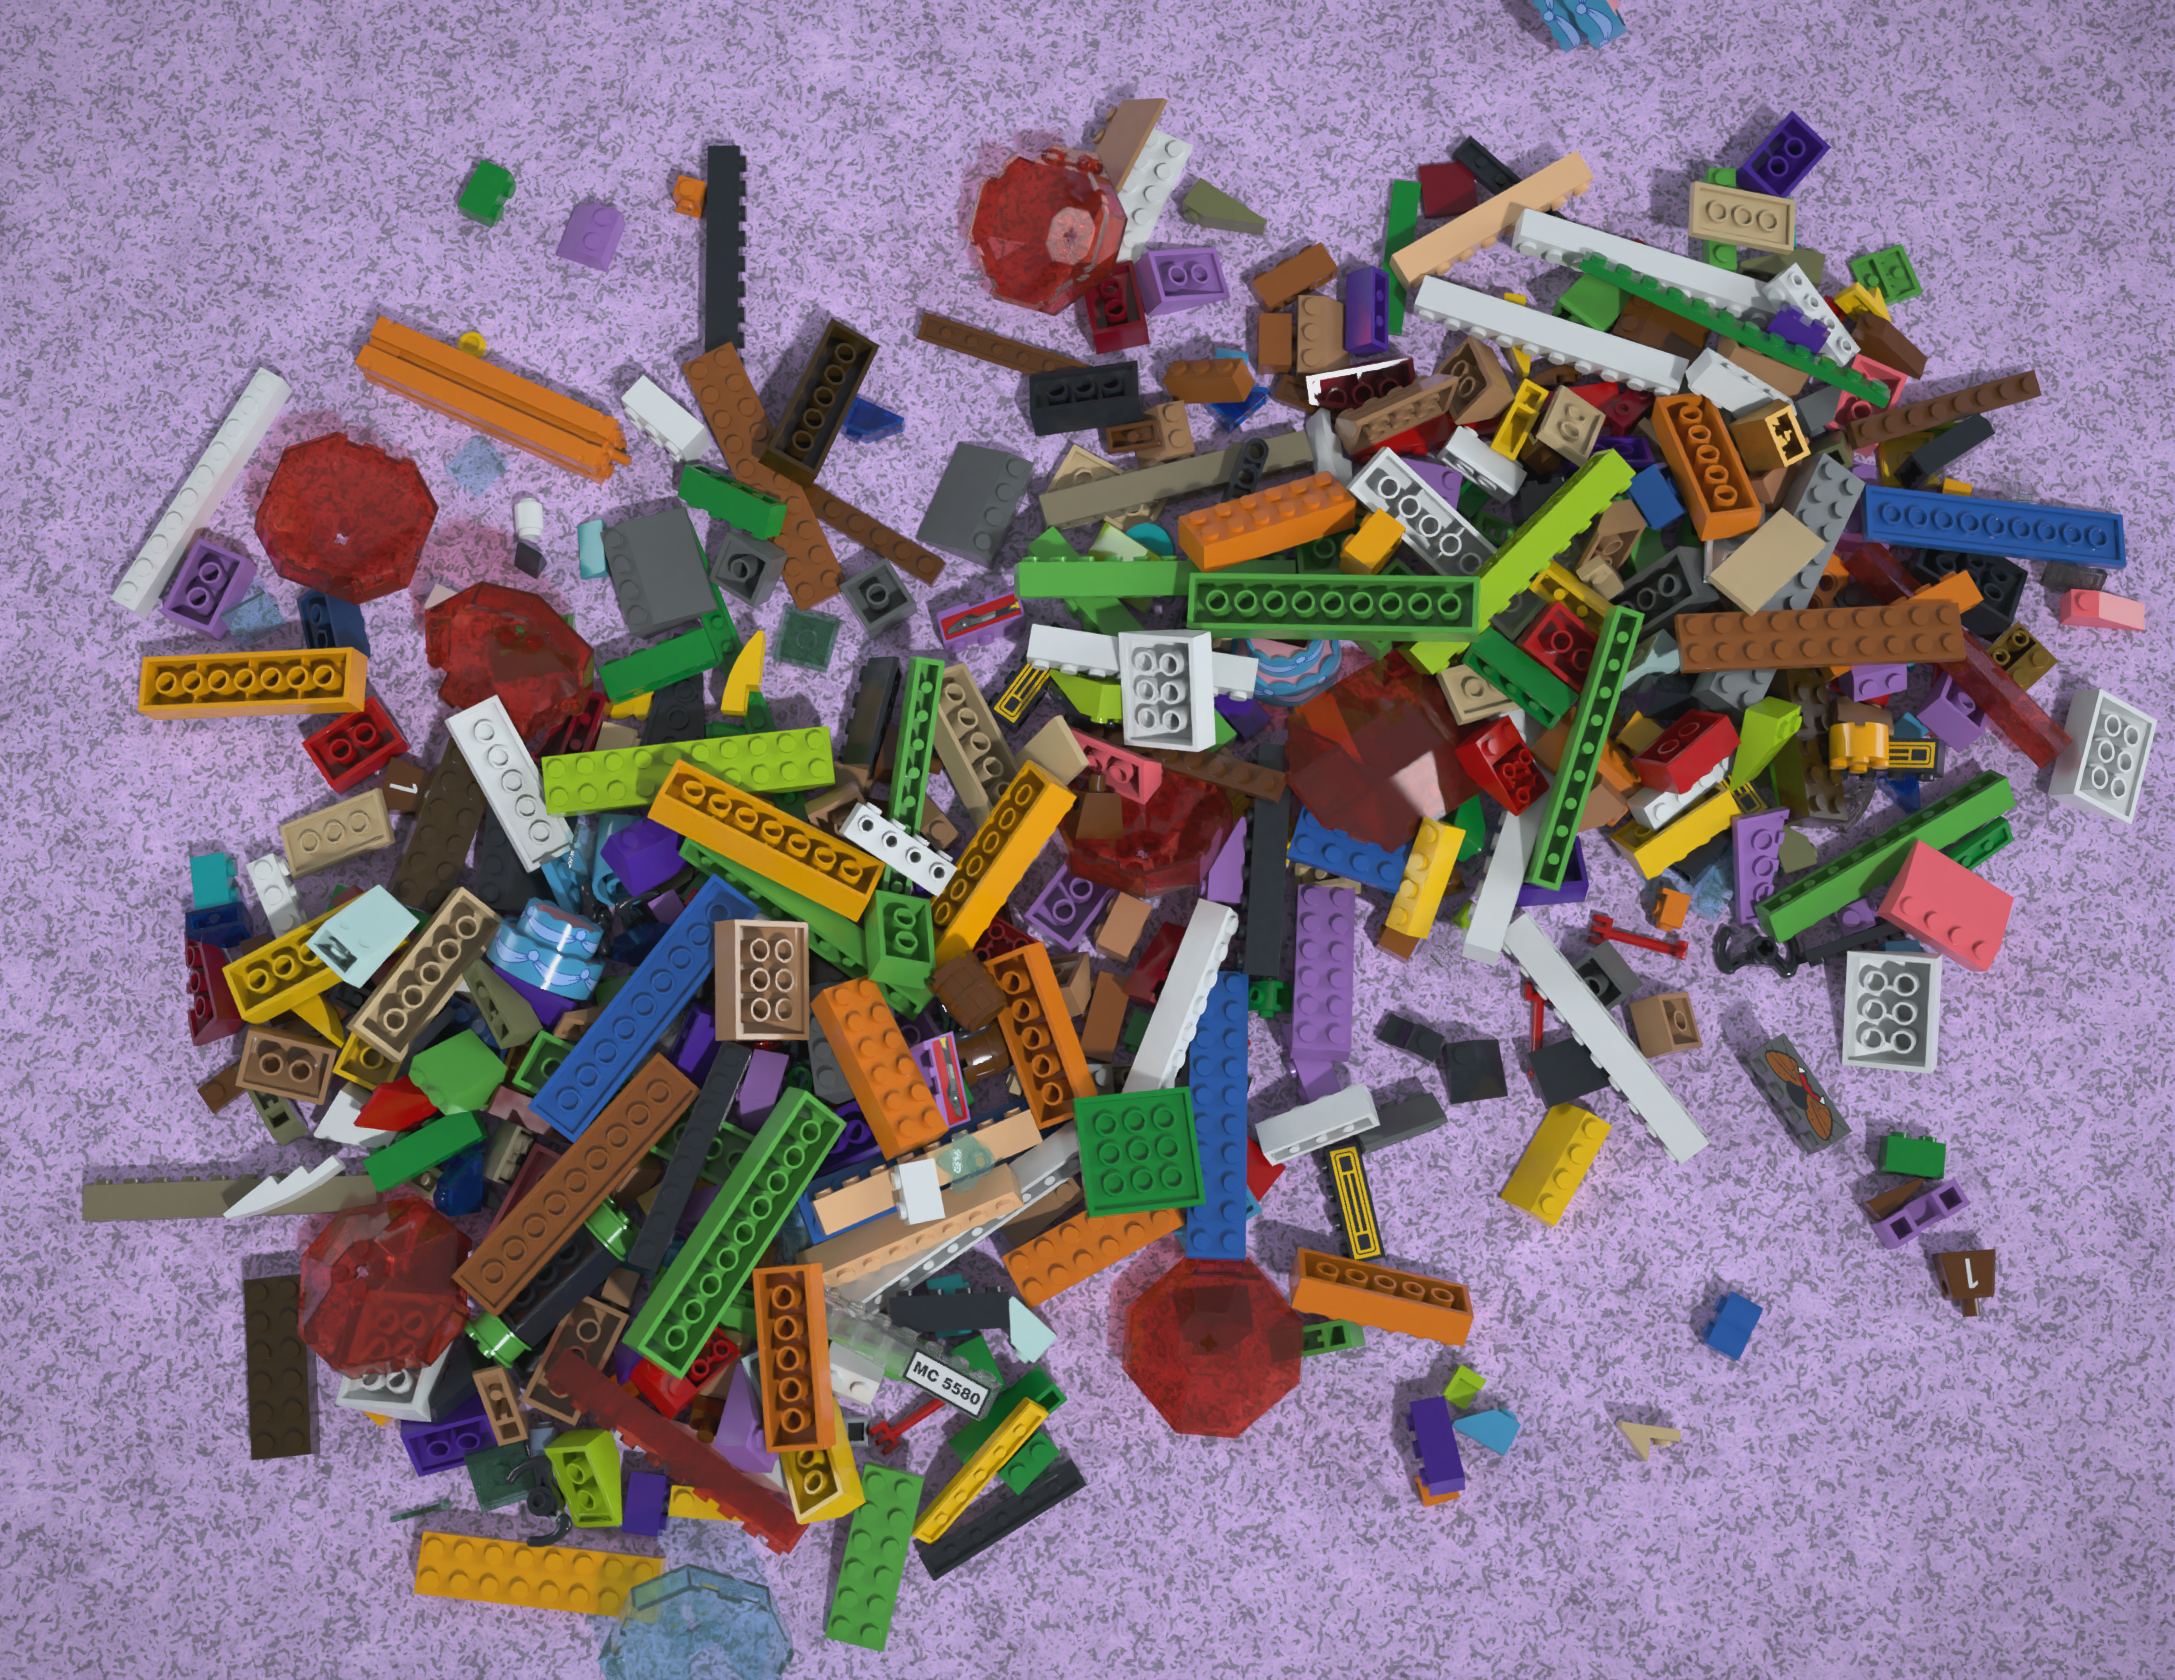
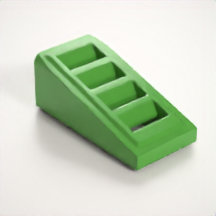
[1470,510,1520,547]

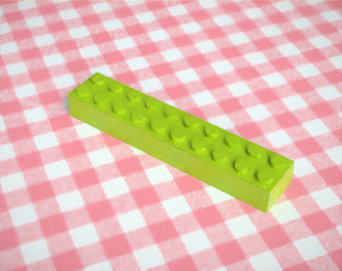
[1397,448,1636,675]
[541,726,836,818]

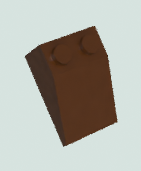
[1612,294,1712,370]

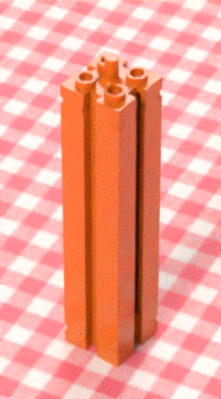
[354,315,632,486]

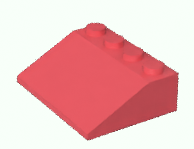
[1876,839,2014,972]

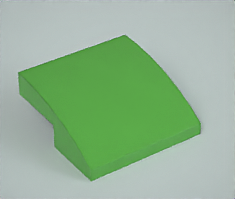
[1850,243,1923,307]

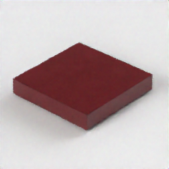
[1417,162,1479,219]

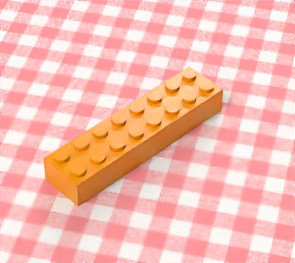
[138,647,368,720]
[647,759,886,922]
[930,759,1076,979]
[414,1530,667,1621]

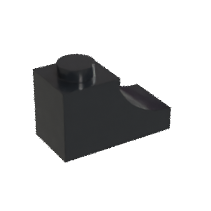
[1377,1013,1445,1066]

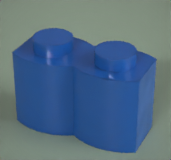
[1701,1291,1763,1362]

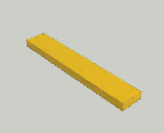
[912,1397,1049,1545]

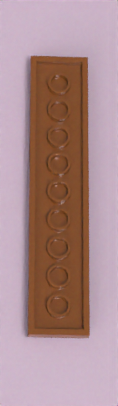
[682,341,847,613]
[1674,603,1966,673]
[451,1052,701,1317]

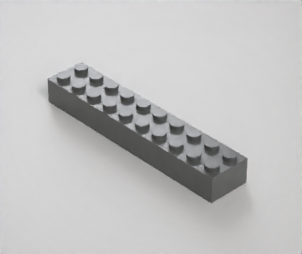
[1690,452,1866,724]

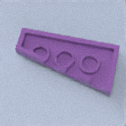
[1732,806,1790,927]

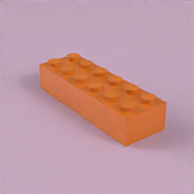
[1651,393,1762,541]
[1178,471,1356,573]
[981,941,1098,1130]
[810,975,949,1161]
[1001,1208,1186,1309]
[1288,1247,1474,1347]
[752,1262,836,1453]

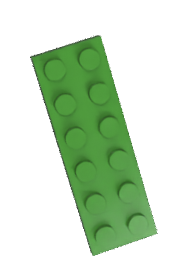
[825,1461,925,1652]

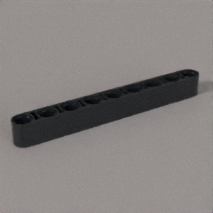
[1173,438,1269,630]

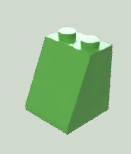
[1552,273,1632,334]
[408,1029,507,1115]

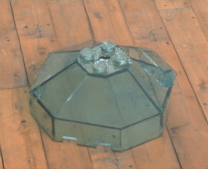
[597,1563,795,1680]

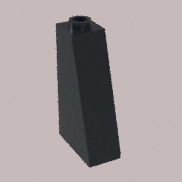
[1893,412,1995,491]

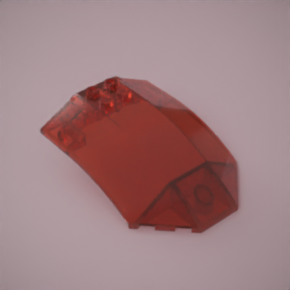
[1284,650,1489,854]

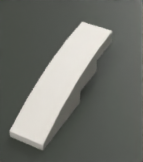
[1306,408,1353,488]
[223,1155,347,1221]

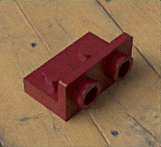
[1603,388,1656,436]

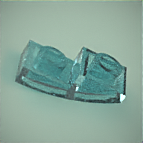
[779,1203,812,1262]

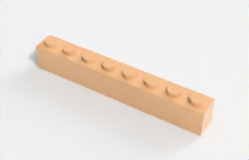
[1389,150,1594,291]
[809,1107,1043,1235]
[795,1163,1025,1293]

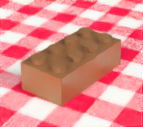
[520,1296,630,1427]

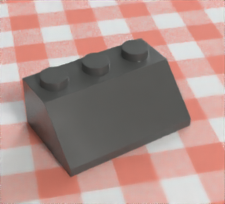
[1353,1090,1449,1156]

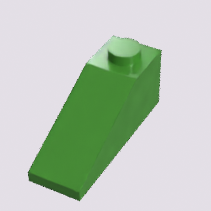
[1267,1319,1366,1363]

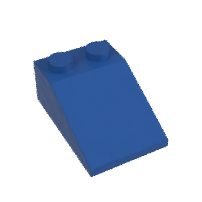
[1626,461,1689,531]

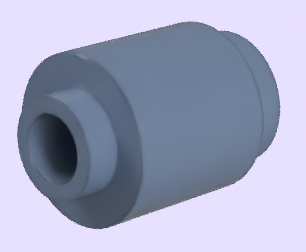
[529,1422,560,1457]

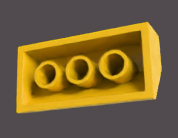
[1609,783,1742,880]
[1500,1102,1612,1228]
[779,1396,866,1524]

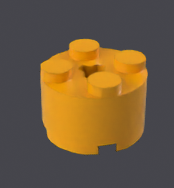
[1829,722,1889,773]

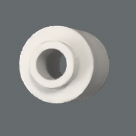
[514,498,544,541]

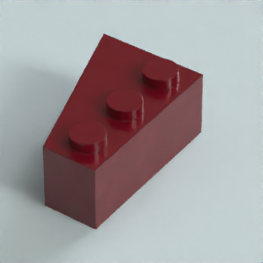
[530,688,614,769]
[1121,921,1187,1011]

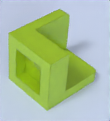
[1440,1364,1487,1410]

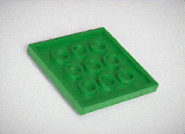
[1072,1086,1206,1219]

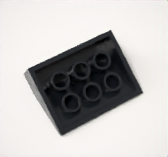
[1897,547,2029,643]
[477,802,579,916]

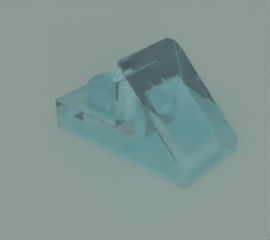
[1689,861,1734,923]

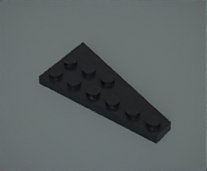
[640,632,706,746]

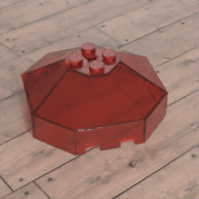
[966,144,1128,316]
[253,431,439,606]
[425,581,595,740]
[1052,770,1233,899]
[297,1196,472,1380]
[1122,1256,1306,1438]

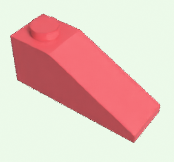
[2060,589,2144,631]

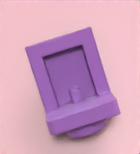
[1835,898,1883,937]

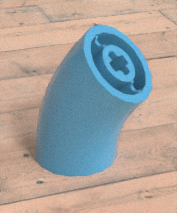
[592,814,645,907]

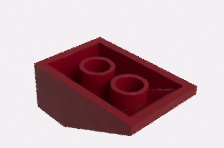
[1079,260,1150,355]

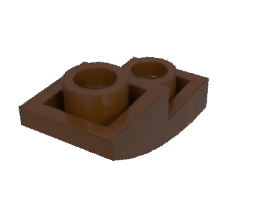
[1530,364,1583,391]

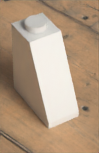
[313,1080,403,1148]

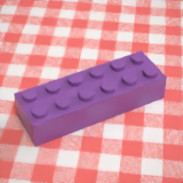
[1290,884,1355,1062]

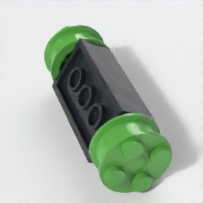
[463,1196,642,1369]

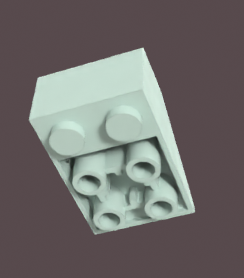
[306,884,420,988]

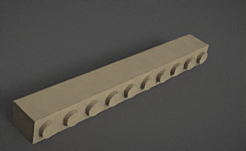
[1038,429,1314,532]
[82,1170,383,1222]

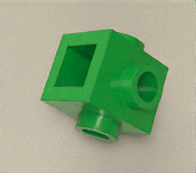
[1248,977,1293,1019]

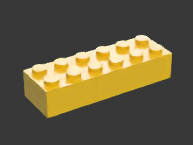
[222,889,411,1025]

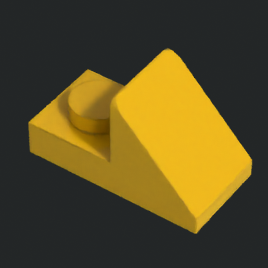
[1834,282,1891,323]

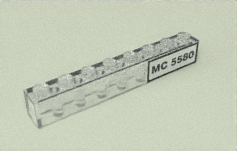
[824,1285,1002,1421]

